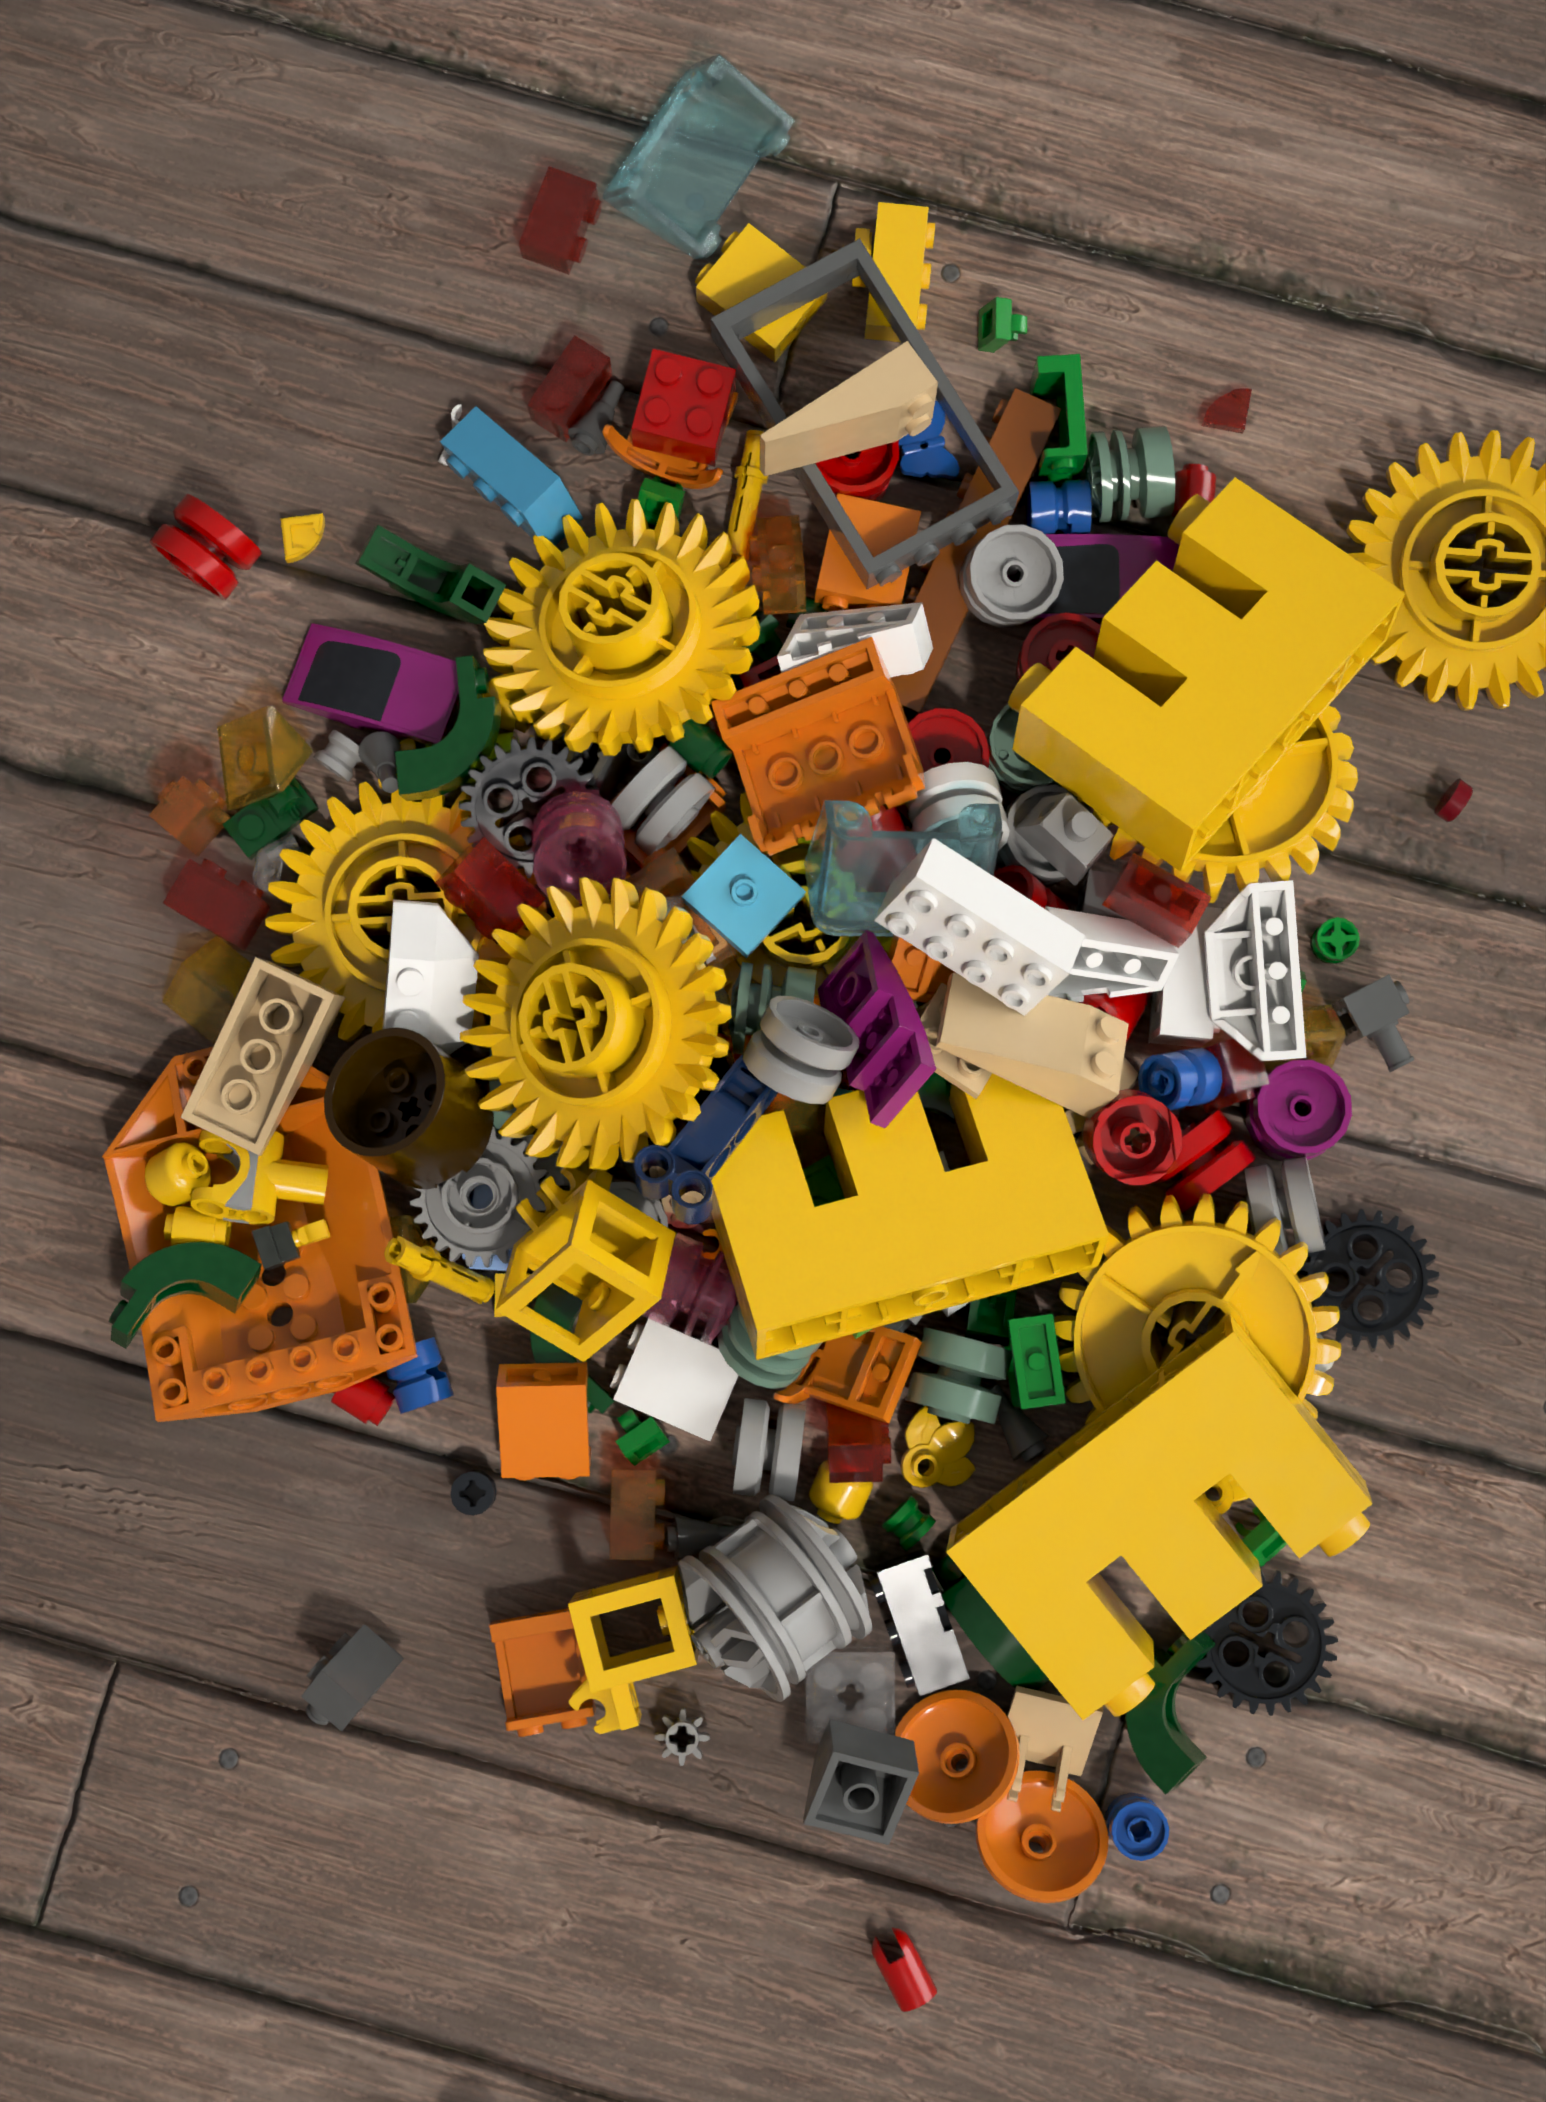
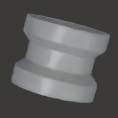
[313,729,362,782]

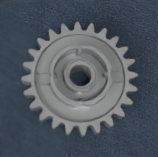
[410,1127,549,1268]

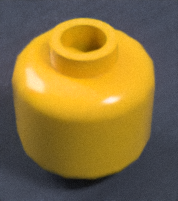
[145,1143,211,1206]
[809,1455,873,1524]

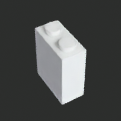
[610,1318,739,1441]

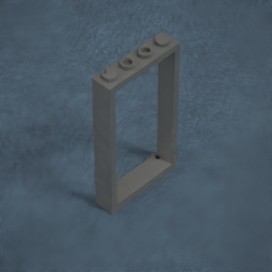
[711,238,1019,589]

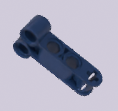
[634,1054,778,1224]

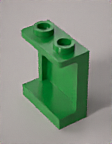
[1030,354,1088,486]
[1003,1314,1066,1409]

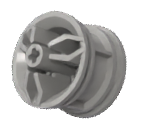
[678,1494,872,1702]

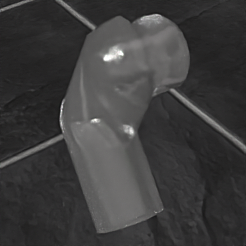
[252,832,302,892]

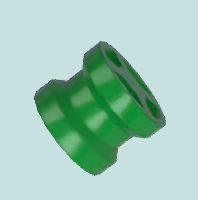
[1311,917,1360,964]
[881,1495,936,1551]

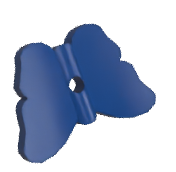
[899,401,960,479]

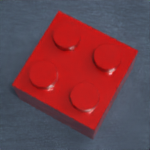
[631,349,736,467]

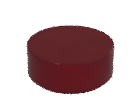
[1434,778,1473,822]

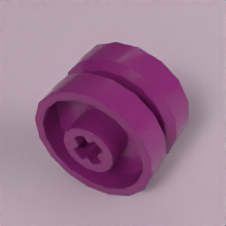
[1245,1060,1352,1162]

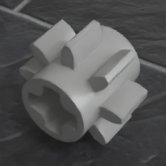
[655,1707,710,1766]

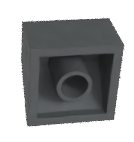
[803,1719,919,1845]

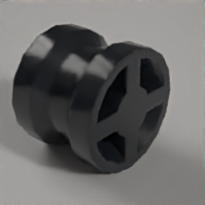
[450,1470,497,1516]

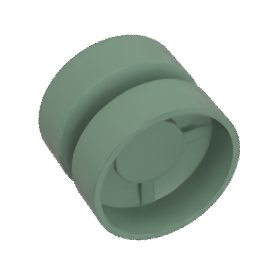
[905,1327,1012,1424]

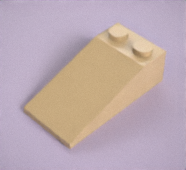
[760,341,938,476]
[180,957,346,1156]
[936,972,1129,1119]

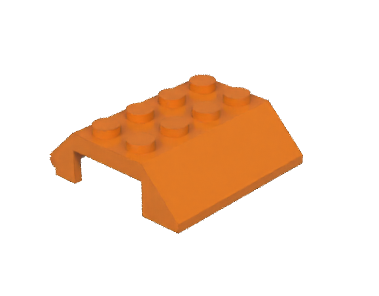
[711,637,925,856]

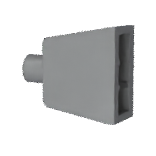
[1014,793,1113,886]

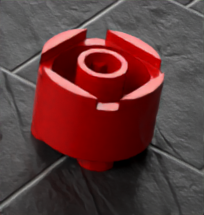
[1083,1089,1182,1185]

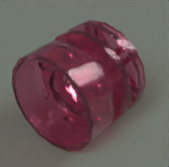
[532,791,627,906]
[642,1232,738,1345]

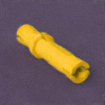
[727,430,769,561]
[384,1236,495,1304]

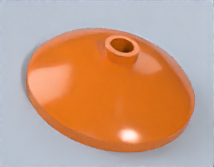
[893,1690,1020,1824]
[976,1771,1109,1903]

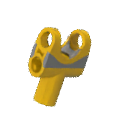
[190,1129,329,1225]

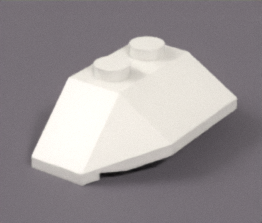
[1203,880,1306,1061]
[382,899,479,1054]

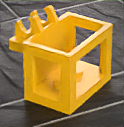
[496,1168,676,1362]
[568,1566,699,1734]

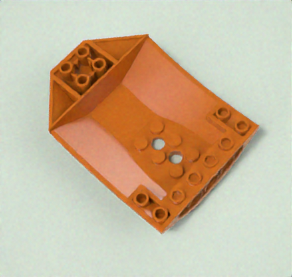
[102,1046,418,1422]

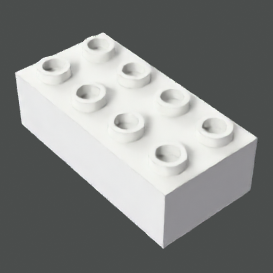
[874,838,1085,1016]

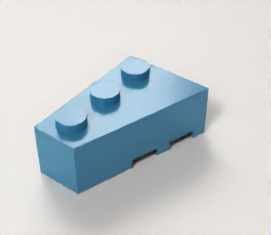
[440,406,583,546]

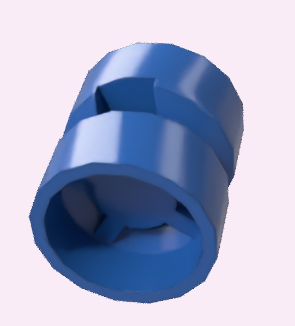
[1026,480,1092,534]
[1138,1048,1223,1110]
[386,1337,454,1414]
[1105,1792,1170,1861]

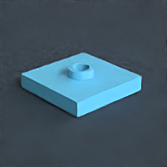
[681,834,806,958]

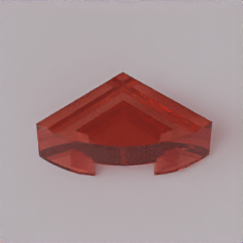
[1201,388,1252,434]

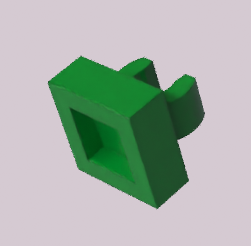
[978,297,1027,353]
[638,476,685,526]
[615,1409,670,1466]
[1235,1507,1287,1567]

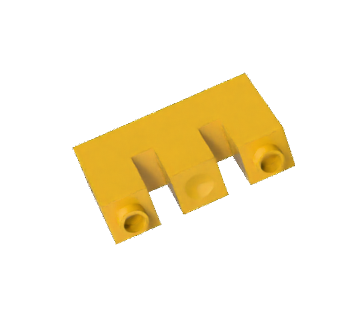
[1008,477,1405,872]
[711,1073,1109,1360]
[946,1315,1373,1720]

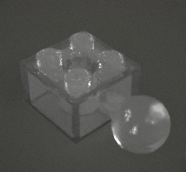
[805,1647,895,1743]

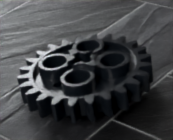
[459,735,601,878]
[1298,1209,1440,1352]
[1197,1569,1338,1716]

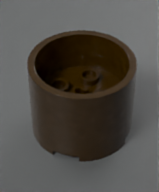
[324,1028,494,1189]

